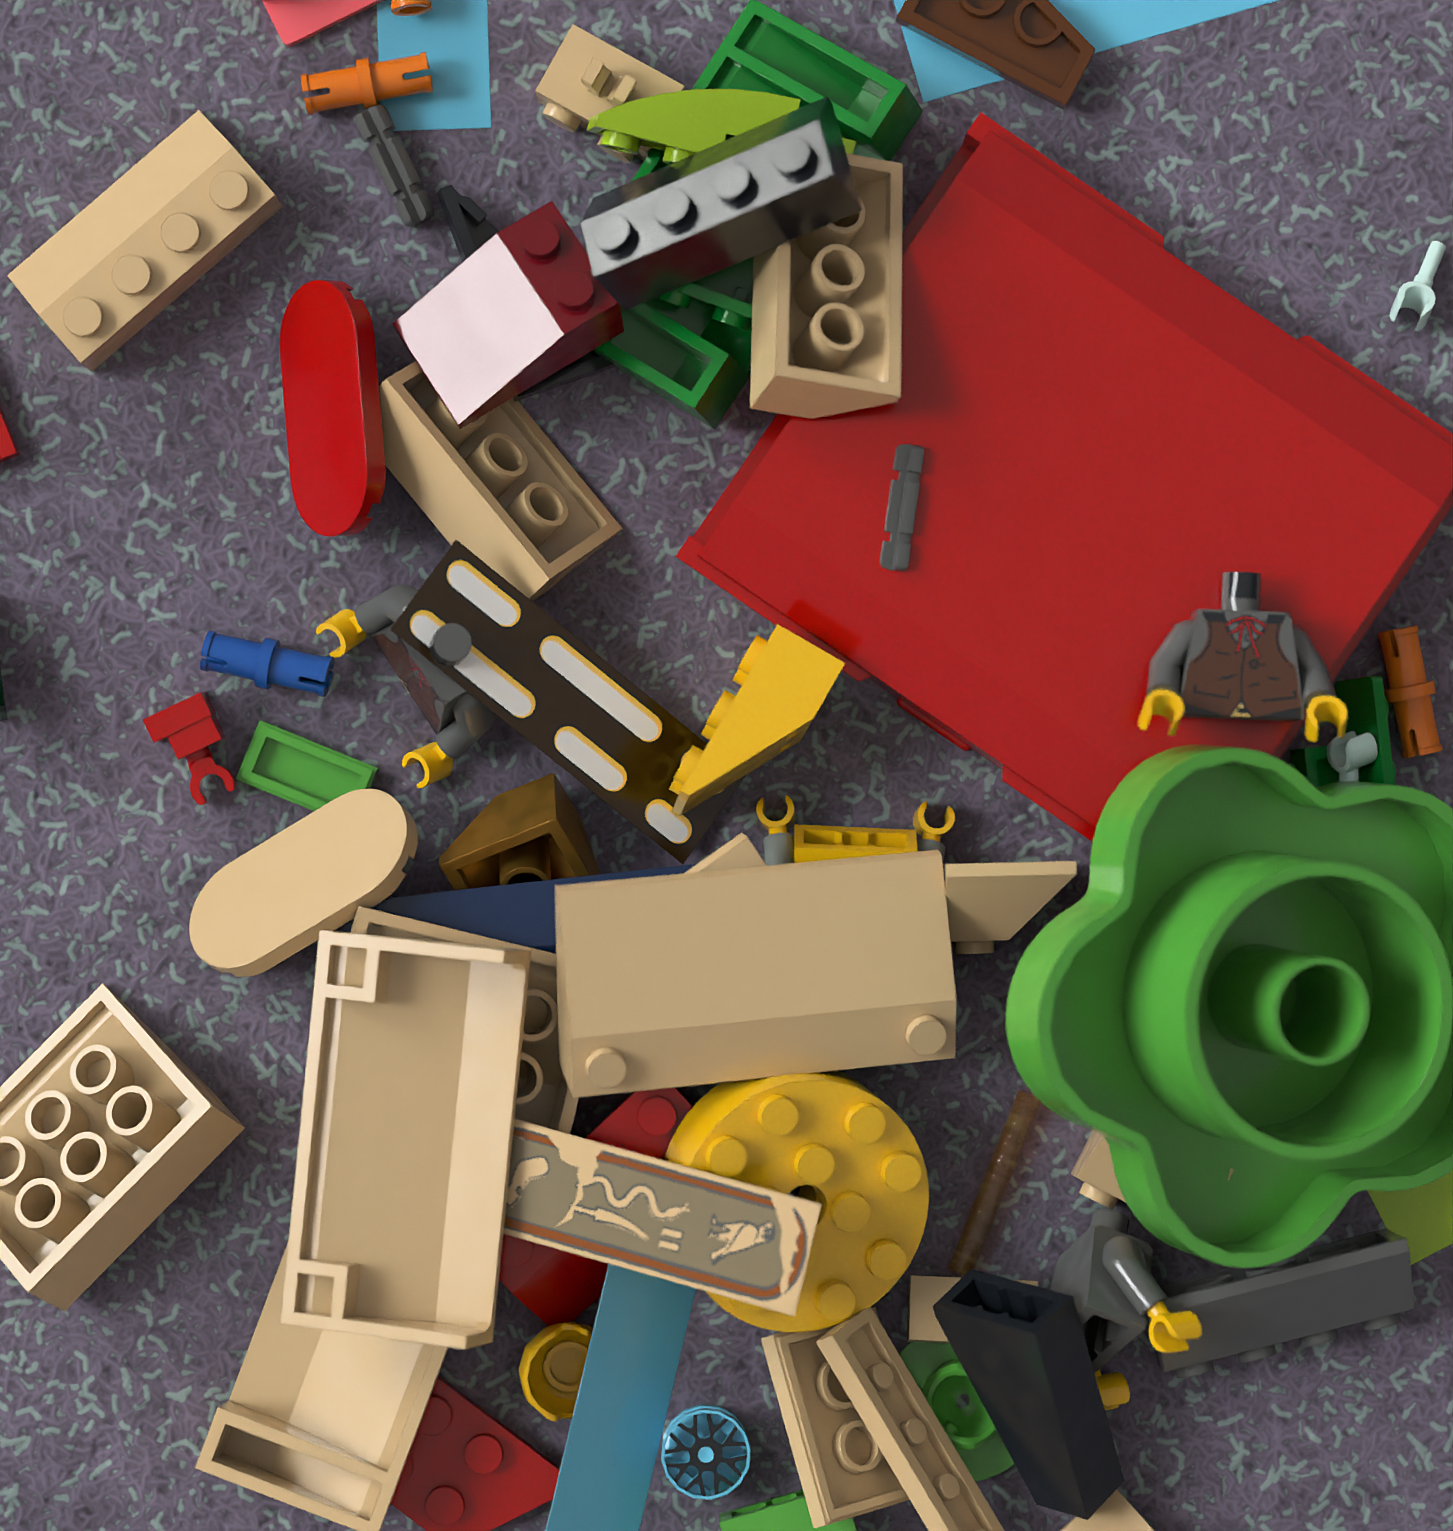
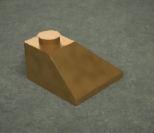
[439,773,601,890]

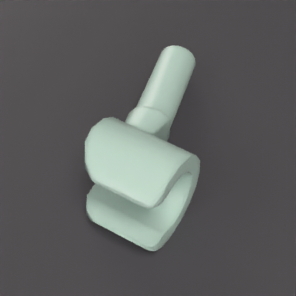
[1390,241,1446,331]
[1326,731,1378,782]

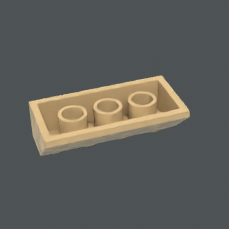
[7,110,283,372]
[750,153,903,419]
[379,362,623,602]

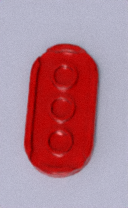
[280,280,386,537]

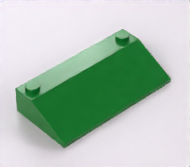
[592,0,923,429]

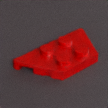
[390,1375,560,1531]

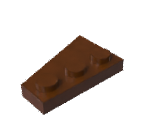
[896,0,1095,110]

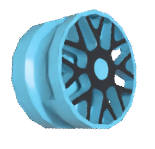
[661,1404,751,1500]

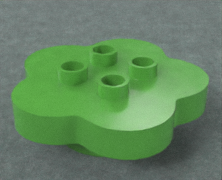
[1006,744,1453,1268]

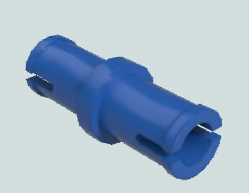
[200,630,335,697]

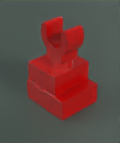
[143,692,236,805]

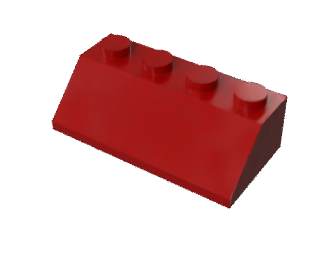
[499,1087,694,1326]

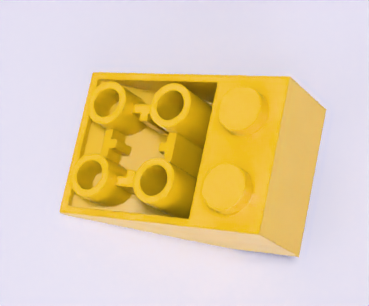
[669,624,845,816]

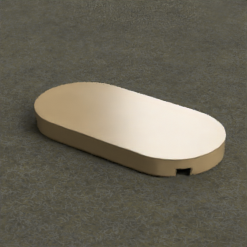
[189,789,418,977]

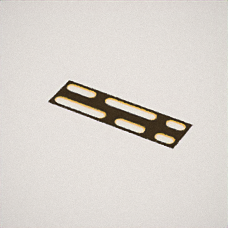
[390,540,746,864]

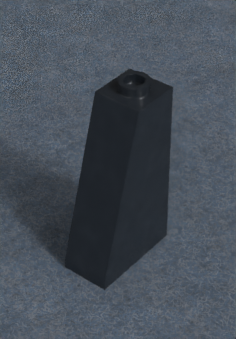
[933,1269,1124,1520]

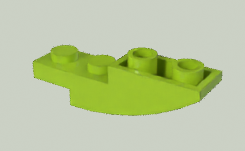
[587,89,856,165]

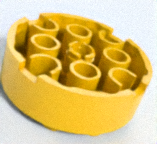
[665,1070,929,1332]

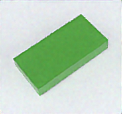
[236,720,379,811]

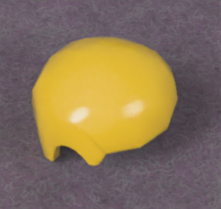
[518,1322,593,1422]

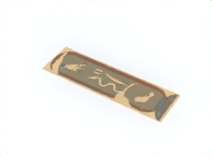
[503,1119,821,1316]

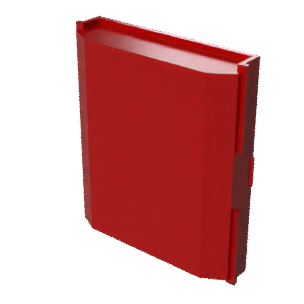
[675,112,1453,843]

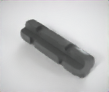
[355,104,435,227]
[879,444,924,572]

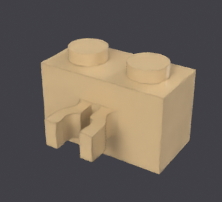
[535,24,685,164]

